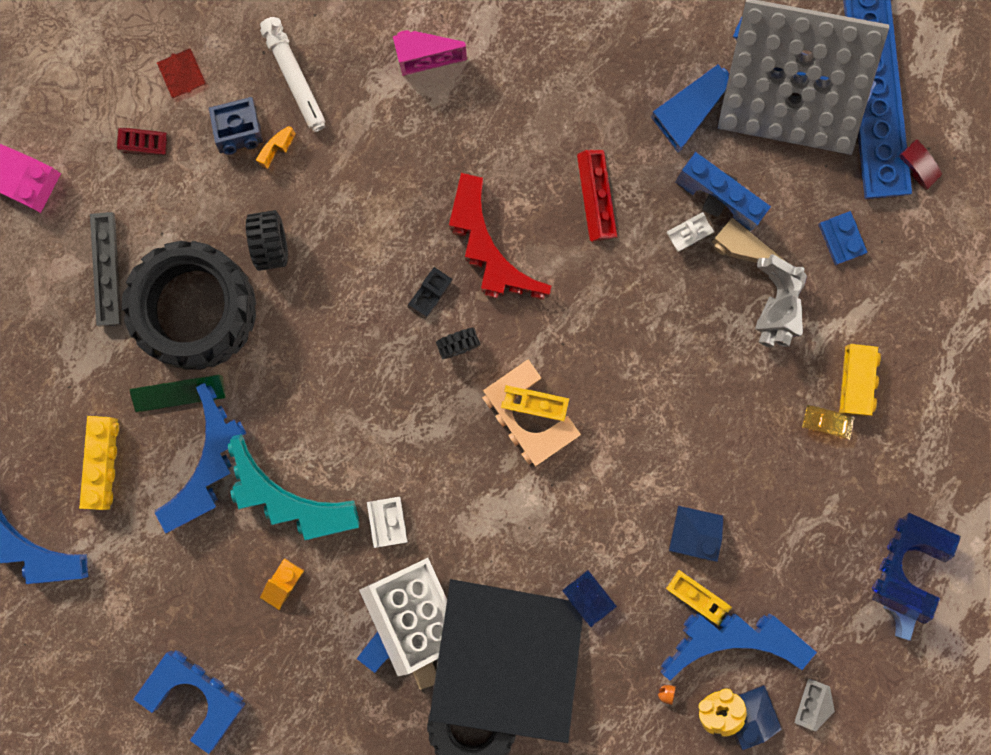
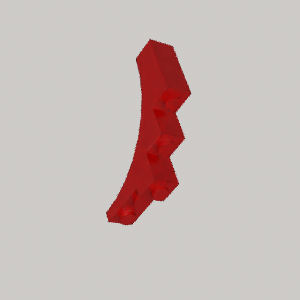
[449,173,552,300]

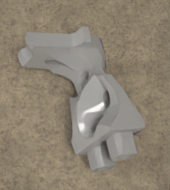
[755,254,807,348]

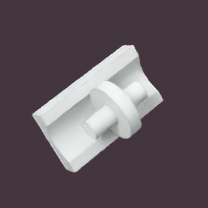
[667,212,714,252]

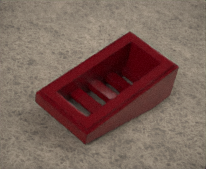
[117,128,167,155]

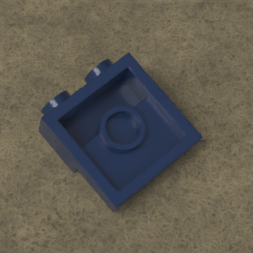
[209,97,264,155]

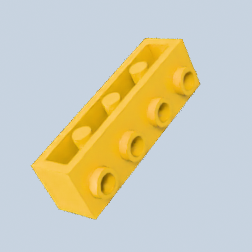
[79,416,119,510]

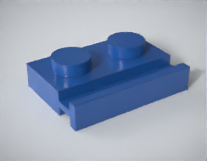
[818,211,868,265]

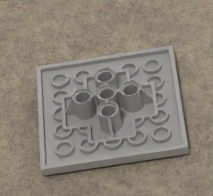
[718,0,889,155]

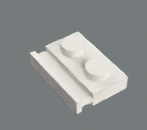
[367,497,408,548]

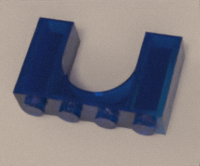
[872,513,961,624]

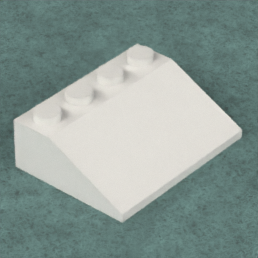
[359,558,447,676]

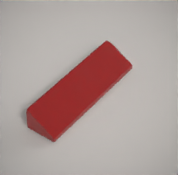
[577,150,618,241]

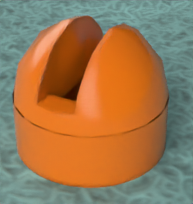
[658,685,676,705]

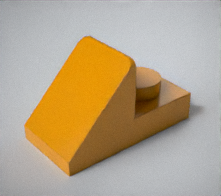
[260,558,304,610]

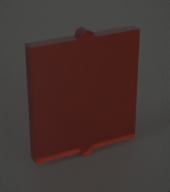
[157,48,206,99]

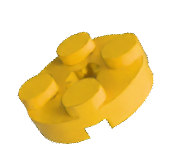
[699,689,747,736]

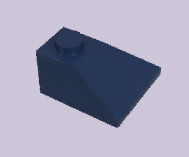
[669,506,723,562]
[725,685,782,750]

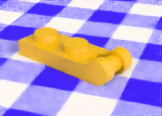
[501,385,569,421]
[666,570,732,626]

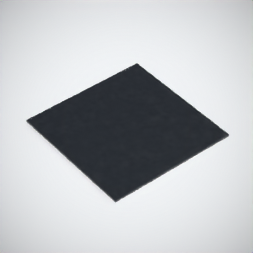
[429,579,585,743]

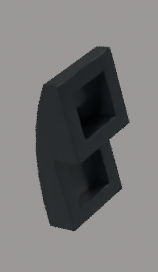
[407,267,453,320]

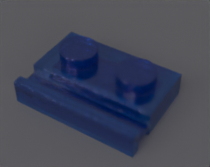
[561,570,617,628]

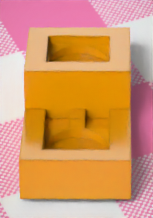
[256,126,296,169]

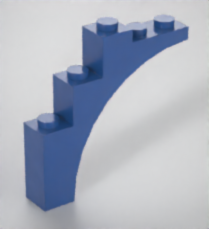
[155,383,246,534]
[0,510,88,584]
[661,613,817,681]

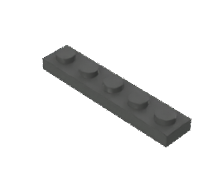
[90,212,121,327]

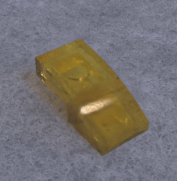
[802,405,855,439]

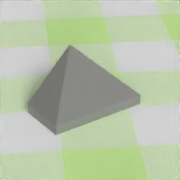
[794,678,835,731]

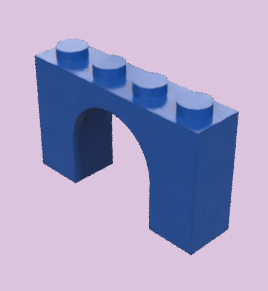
[675,152,771,232]
[133,650,246,754]

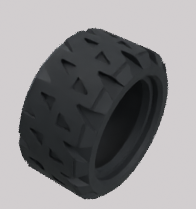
[122,241,256,370]

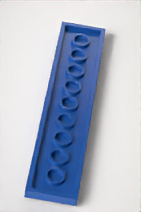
[843,0,912,199]

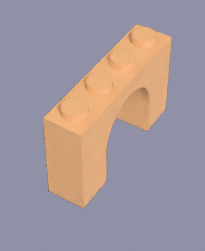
[482,359,581,466]

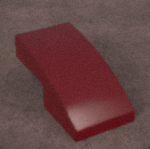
[899,139,942,190]

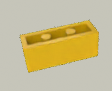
[839,344,881,417]

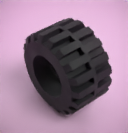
[246,210,288,271]

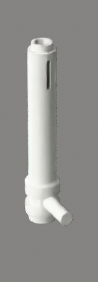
[260,17,325,132]

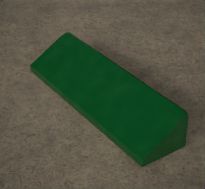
[129,375,226,413]

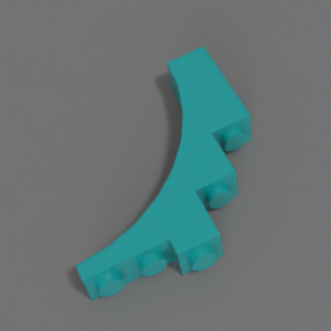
[228,434,360,540]

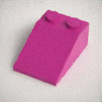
[393,30,467,76]
[0,144,61,213]

